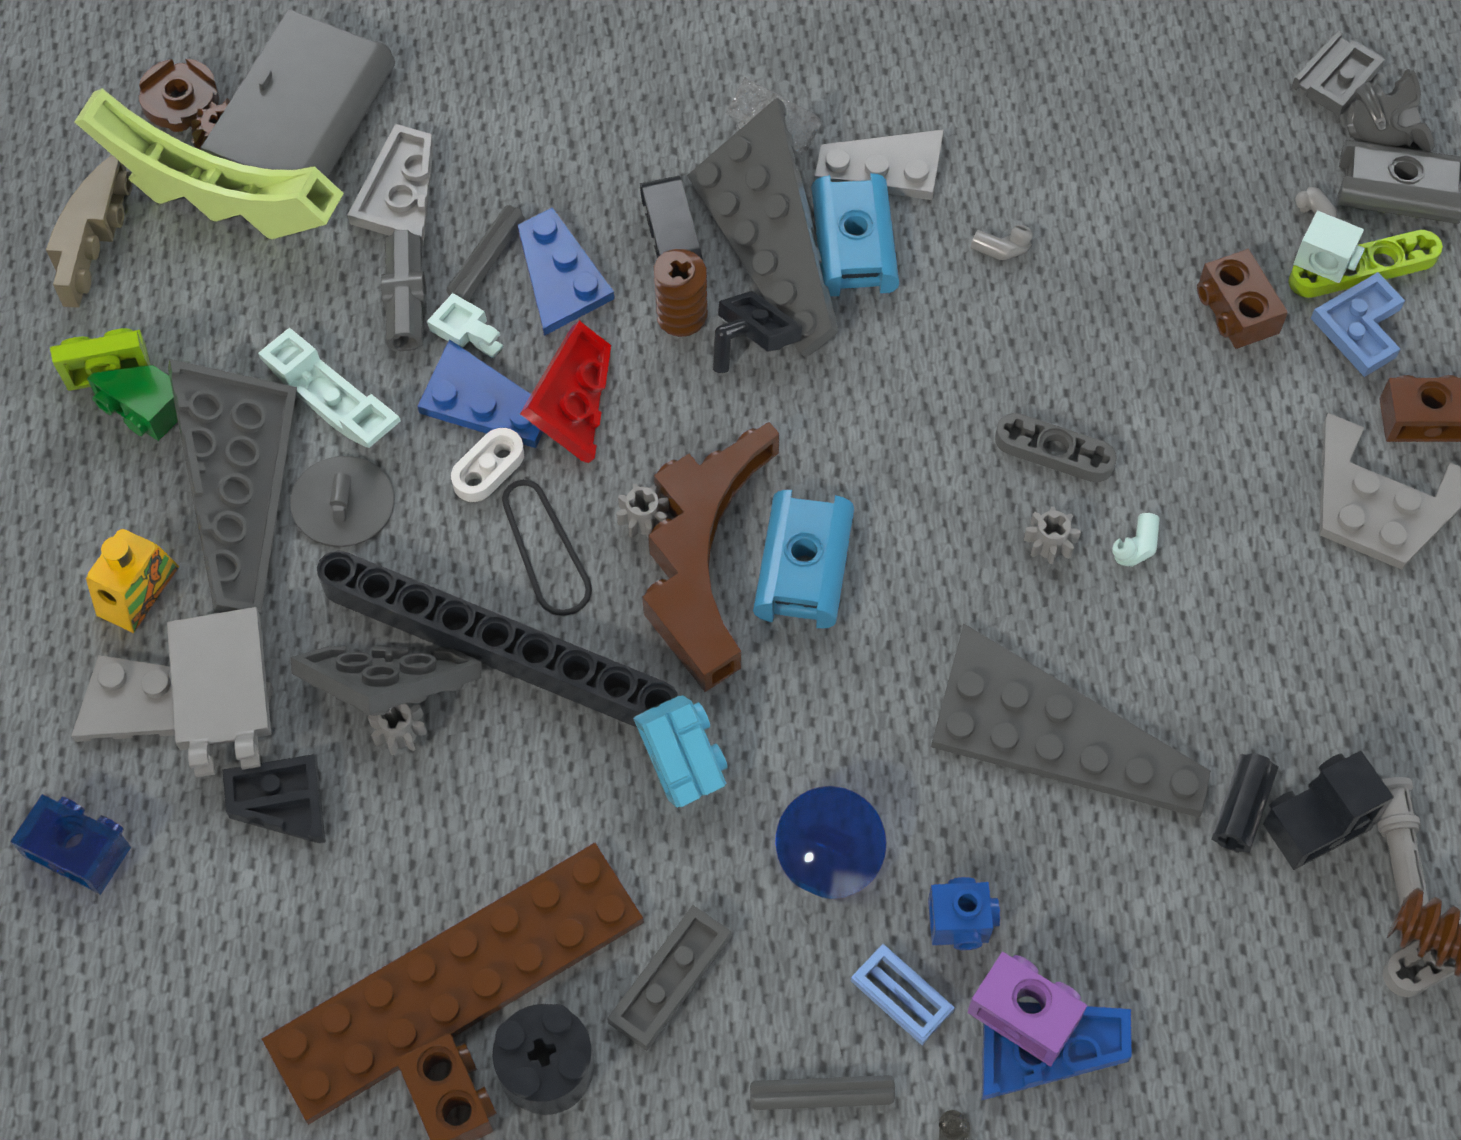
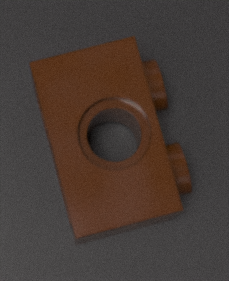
[1379,375,1461,442]

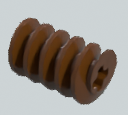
[654,249,708,337]
[1387,887,1461,977]

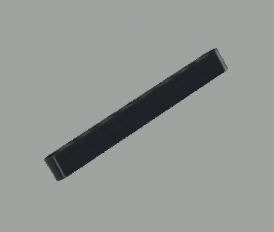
[317,550,678,728]

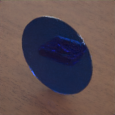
[775,786,887,899]

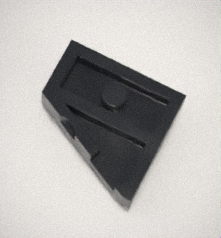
[222,754,326,843]

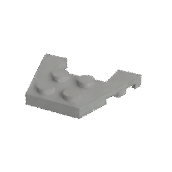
[1319,413,1461,570]

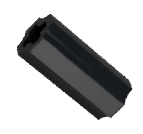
[1211,753,1279,853]

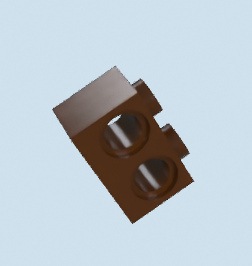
[1197,249,1288,349]
[395,1033,497,1140]

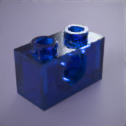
[10,794,131,895]

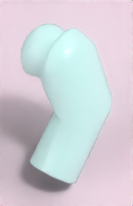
[1112,513,1160,567]

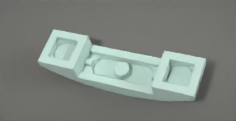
[258,328,401,448]

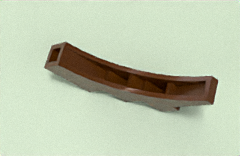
[642,422,779,692]

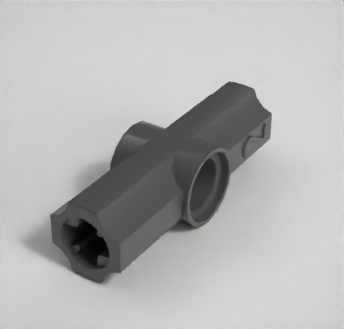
[381,230,427,351]

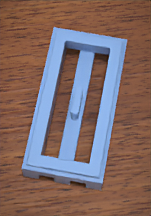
[851,944,955,1045]

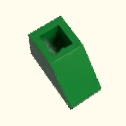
[87,365,178,441]

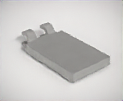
[167,607,271,778]

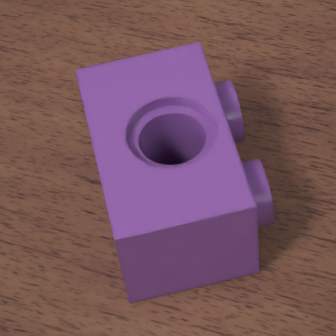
[967,951,1087,1067]

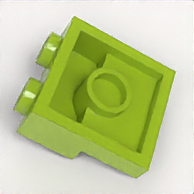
[50,328,150,391]

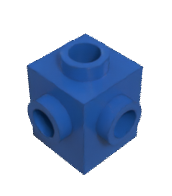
[928,877,1000,950]

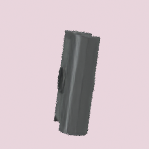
[1336,139,1461,224]

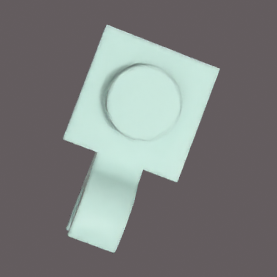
[427,293,503,359]

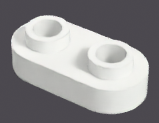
[451,428,524,502]

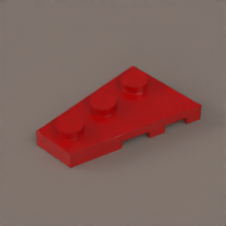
[520,320,612,463]

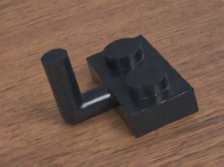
[713,291,802,373]

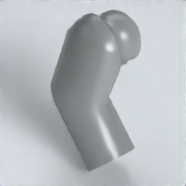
[970,225,1033,260]

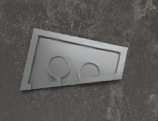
[347,124,434,246]

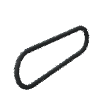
[502,479,592,616]

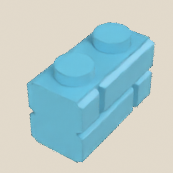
[633,695,728,808]

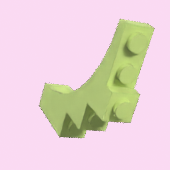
[75,89,344,239]

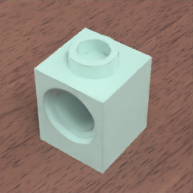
[1293,211,1365,283]

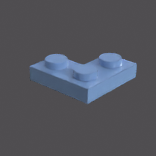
[1311,272,1405,377]

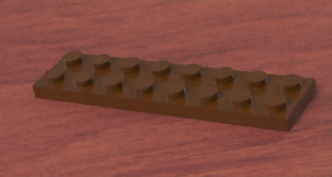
[262,843,644,1125]

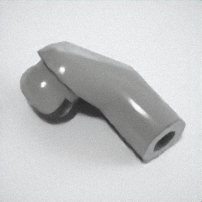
[1295,187,1337,218]

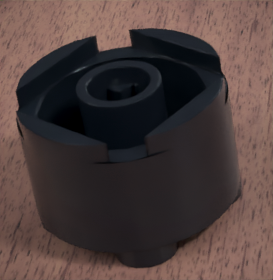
[492,1004,595,1115]

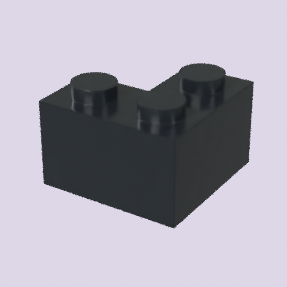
[1263,750,1394,870]

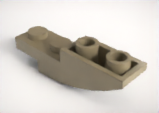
[46,155,133,308]

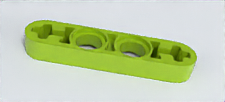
[1288,230,1443,298]

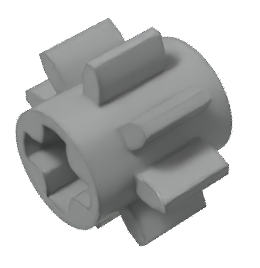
[616,484,669,538]
[1024,507,1081,564]
[368,703,427,755]

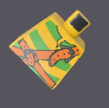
[86,529,179,633]

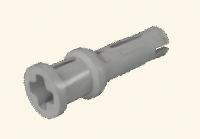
[1377,777,1429,907]

